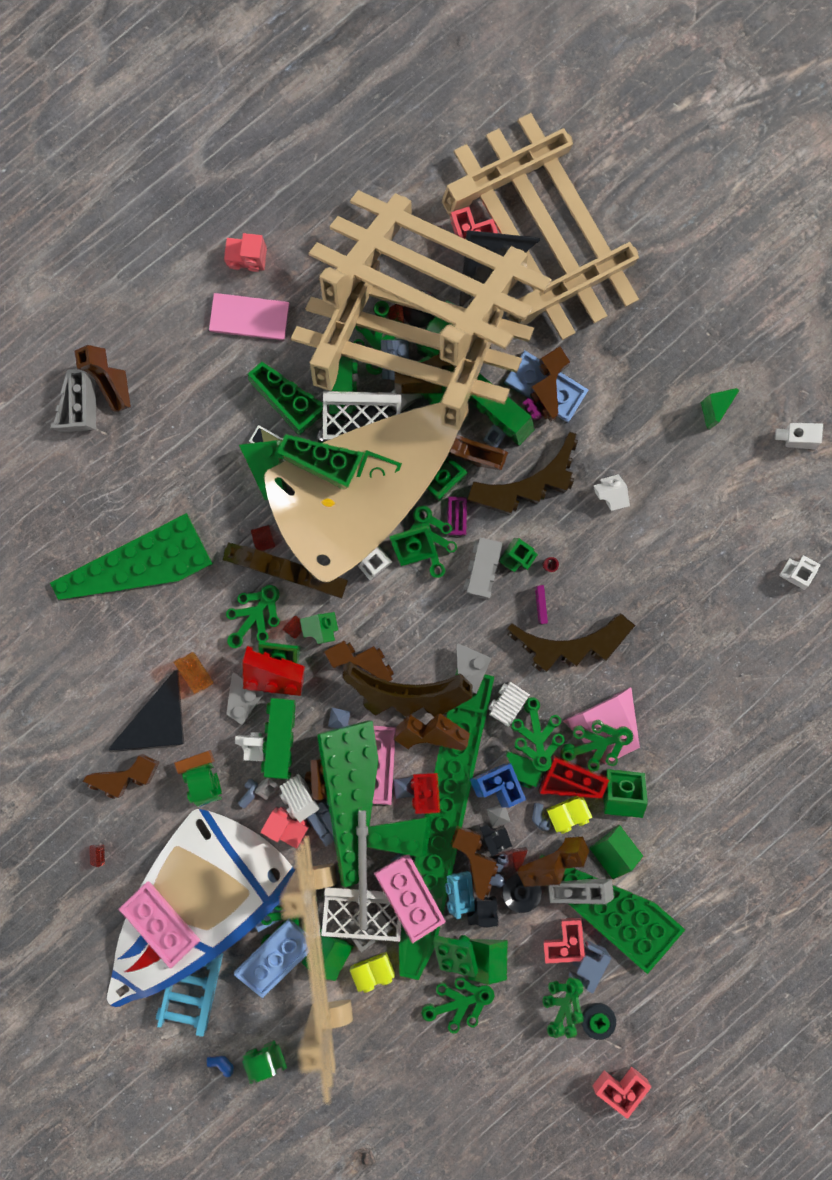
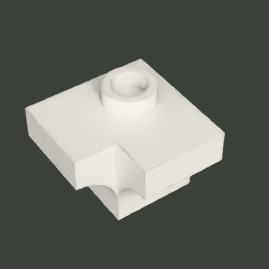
[594,474,630,511]
[358,546,392,580]
[779,555,820,590]
[235,732,267,761]

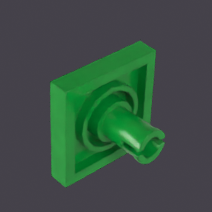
[433,935,478,977]

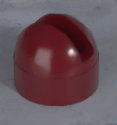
[542,557,559,572]

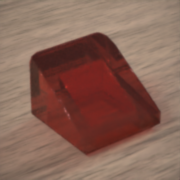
[388,304,404,324]
[251,524,275,551]
[283,616,302,639]
[89,844,105,867]
[512,847,528,872]

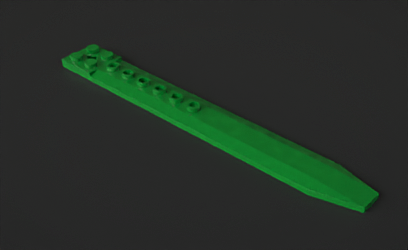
[399,669,495,980]

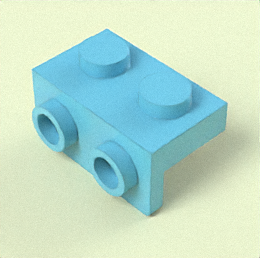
[445,871,475,919]

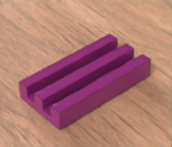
[523,398,543,421]
[447,497,467,536]
[535,585,548,624]

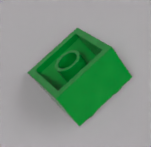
[604,769,648,818]

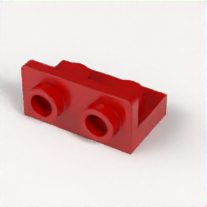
[411,773,440,814]

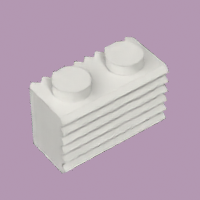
[488,682,530,727]
[280,774,320,822]

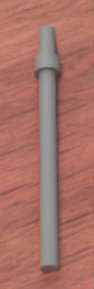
[356,810,368,930]

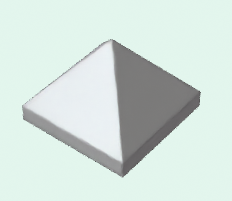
[255,778,280,800]
[486,805,511,828]

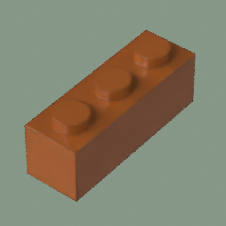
[174,750,214,774]

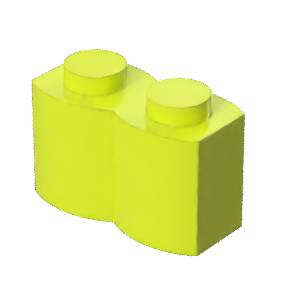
[546,796,592,834]
[350,952,395,993]

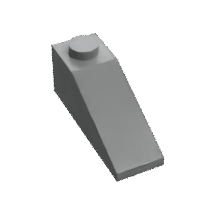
[549,879,614,904]

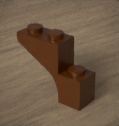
[75,345,131,412]
[530,346,570,422]
[448,434,508,471]
[324,640,394,682]
[393,713,470,750]
[83,754,160,799]
[451,825,498,900]
[518,836,589,887]

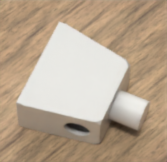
[775,423,823,450]

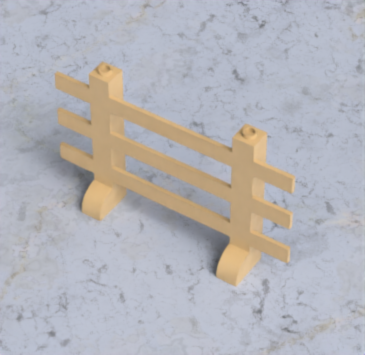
[442,113,639,340]
[309,190,552,367]
[291,260,534,430]
[281,836,353,1103]

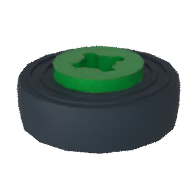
[581,1003,616,1040]

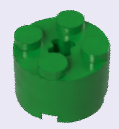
[182,762,222,807]
[242,1040,287,1084]

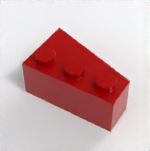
[243,646,305,696]
[538,755,609,798]

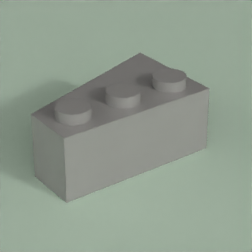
[50,369,96,432]
[463,537,502,600]

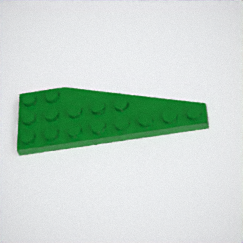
[50,513,213,600]
[317,720,379,887]
[538,854,685,974]

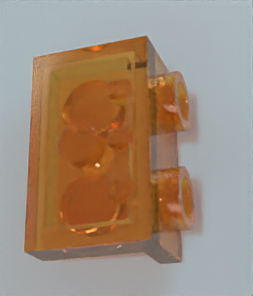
[173,652,214,695]

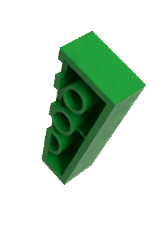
[247,362,328,436]
[468,373,535,446]
[274,434,365,490]
[261,698,296,779]

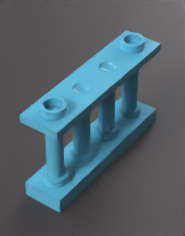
[156,953,223,1037]

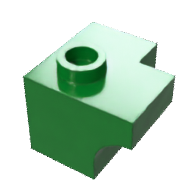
[498,538,538,572]
[300,612,339,644]

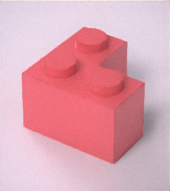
[450,207,498,239]
[224,233,267,272]
[260,806,310,849]
[544,918,585,963]
[593,1067,651,1119]

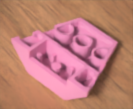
[563,687,640,765]

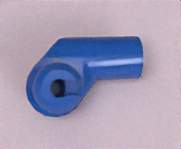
[207,1056,234,1077]

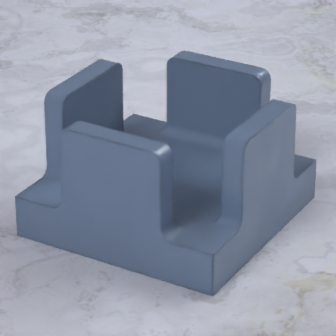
[568,940,611,993]

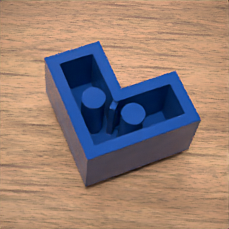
[470,763,526,808]

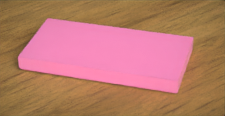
[209,293,290,341]
[373,726,396,805]
[374,854,446,943]
[119,881,201,969]

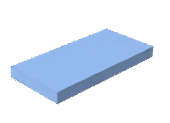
[504,350,588,422]
[234,919,308,998]

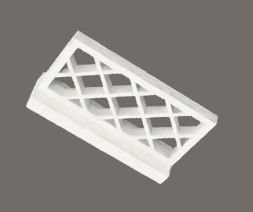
[323,391,401,439]
[322,887,401,941]

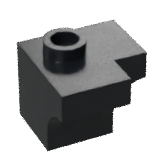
[479,822,512,857]
[467,896,498,928]

